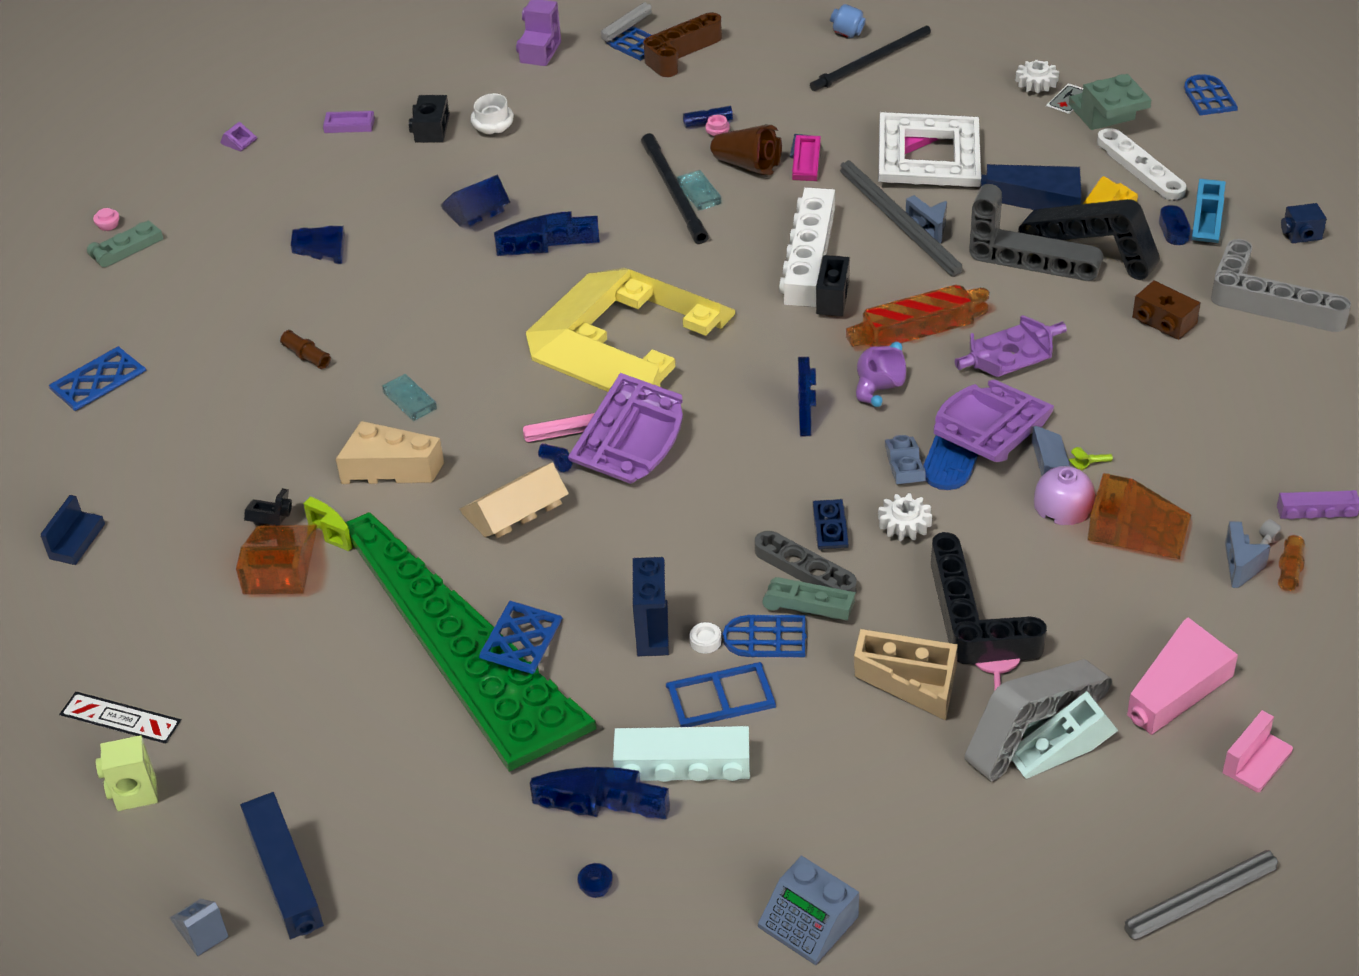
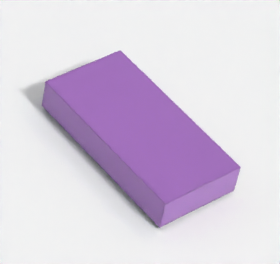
[323,111,375,133]

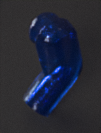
[538,443,573,472]

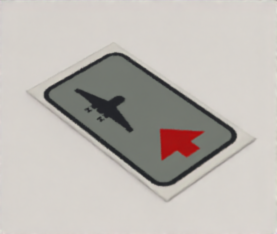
[1046,83,1083,114]

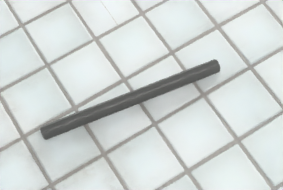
[840,160,962,276]

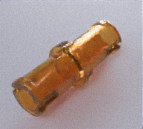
[1278,535,1305,591]

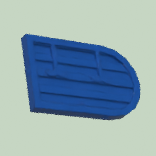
[924,435,979,490]

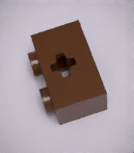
[1132,280,1201,340]

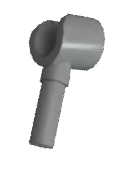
[1259,519,1281,545]

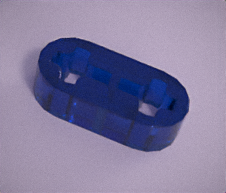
[1159,205,1191,245]

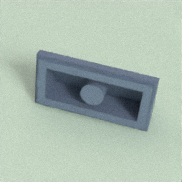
[1032,426,1070,476]

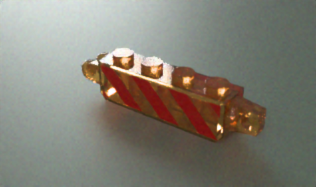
[846,284,990,347]

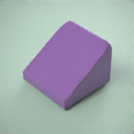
[220,121,257,152]

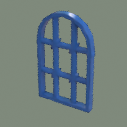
[606,26,651,61]
[1184,74,1238,116]
[723,615,807,657]

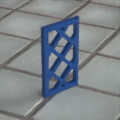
[49,346,146,411]
[479,601,562,674]

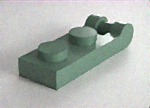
[87,220,164,267]
[762,577,856,621]

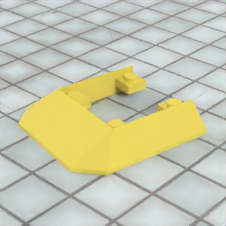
[526,268,735,392]

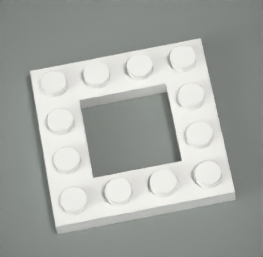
[878,112,981,187]

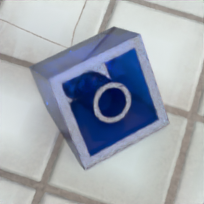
[440,174,511,227]

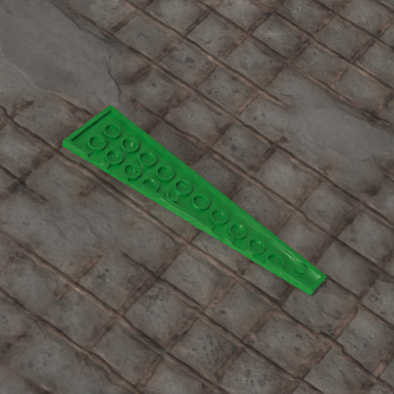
[345,512,596,772]

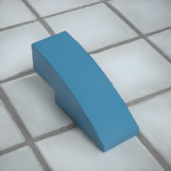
[1192,179,1226,243]

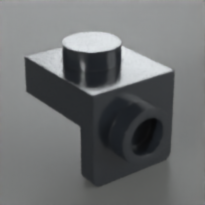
[244,488,292,526]

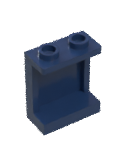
[633,557,669,657]

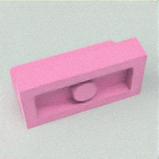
[1222,710,1293,792]

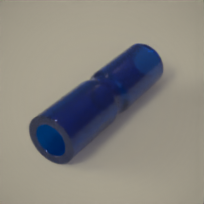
[683,106,733,128]

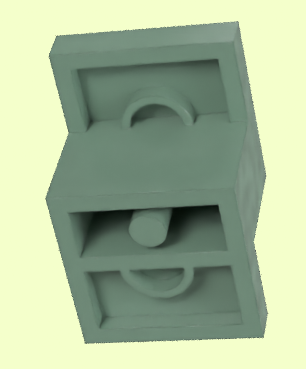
[1069,74,1152,130]

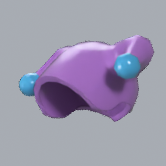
[856,342,906,407]

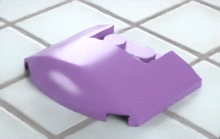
[568,373,683,484]
[934,380,1054,462]

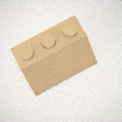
[460,462,569,538]

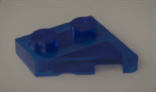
[291,226,345,264]
[798,357,816,437]

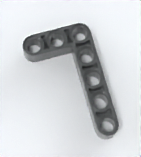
[969,184,1103,281]

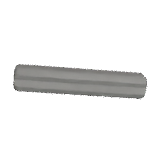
[601,2,652,42]

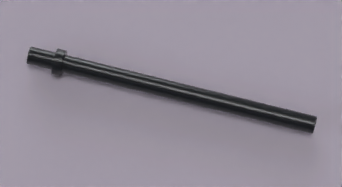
[810,25,931,91]

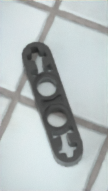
[755,531,857,595]

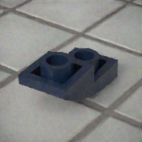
[813,499,849,549]

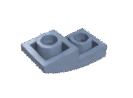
[885,435,926,484]

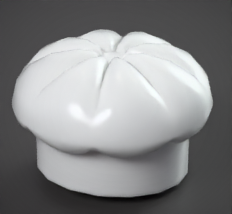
[470,93,514,134]

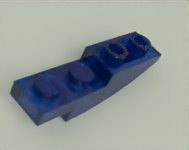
[494,211,600,256]
[530,767,670,819]

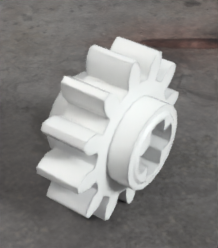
[1015,60,1059,93]
[878,493,932,541]

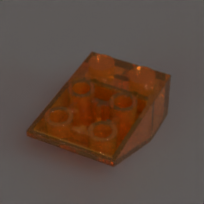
[1087,473,1191,560]
[236,525,317,594]

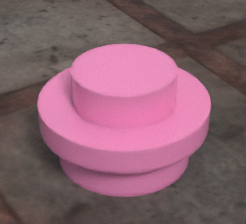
[705,115,730,136]
[93,208,120,231]

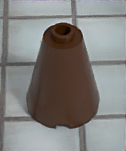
[710,124,782,175]

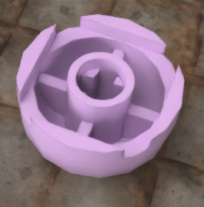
[1034,466,1095,525]

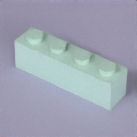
[613,726,750,782]

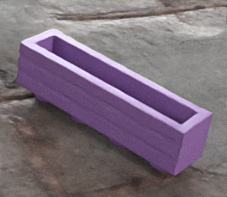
[1277,490,1359,519]

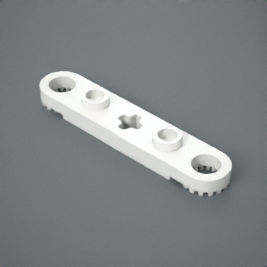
[1097,128,1186,201]

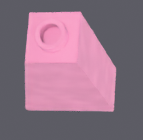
[1127,617,1238,735]

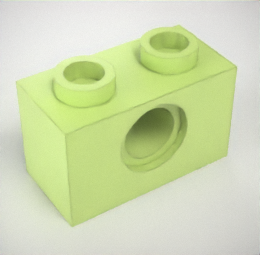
[96,735,158,811]

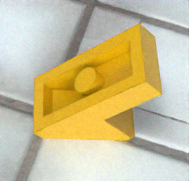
[1083,176,1138,204]

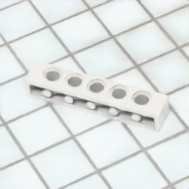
[779,187,835,307]

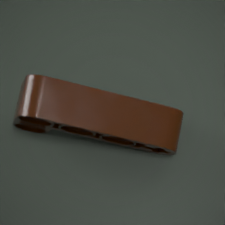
[643,12,722,77]

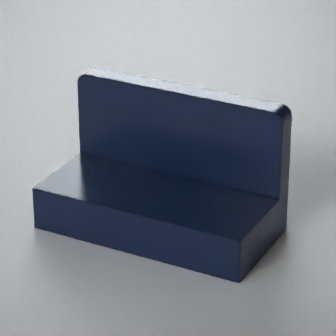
[41,495,105,565]

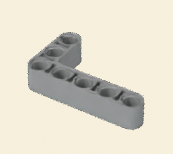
[1211,239,1351,332]
[964,659,1112,781]

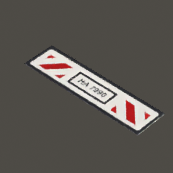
[59,691,182,744]

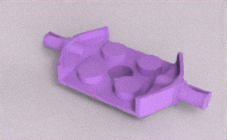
[954,315,1067,377]

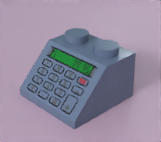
[758,855,859,965]

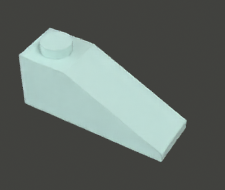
[1012,691,1118,779]

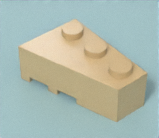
[336,421,444,484]
[854,629,958,720]

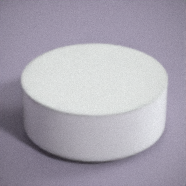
[689,622,721,654]

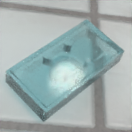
[677,170,721,211]
[382,374,437,421]

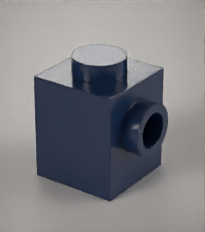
[1281,203,1327,243]

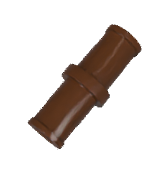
[280,330,331,369]

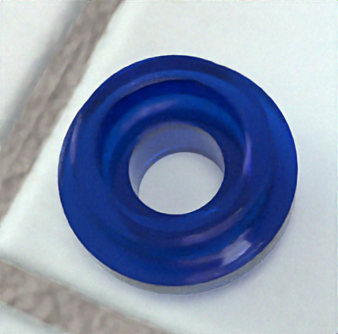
[577,863,613,898]

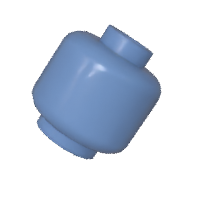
[830,4,866,38]

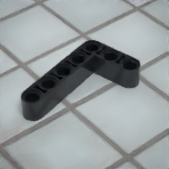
[1018,199,1160,280]
[931,532,1047,664]

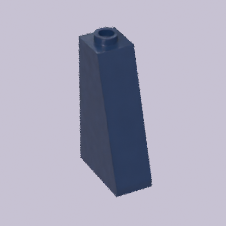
[981,164,1082,210]
[240,791,324,940]

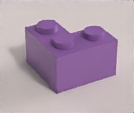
[516,0,561,66]

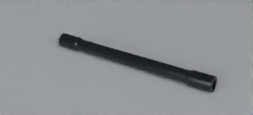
[641,133,708,244]

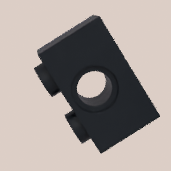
[409,95,450,143]
[816,255,850,316]

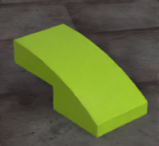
[303,496,353,551]

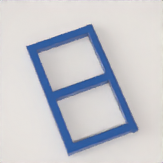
[666,662,776,727]

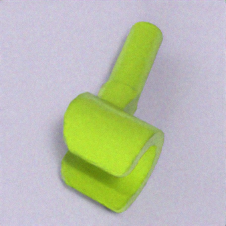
[1069,447,1113,470]

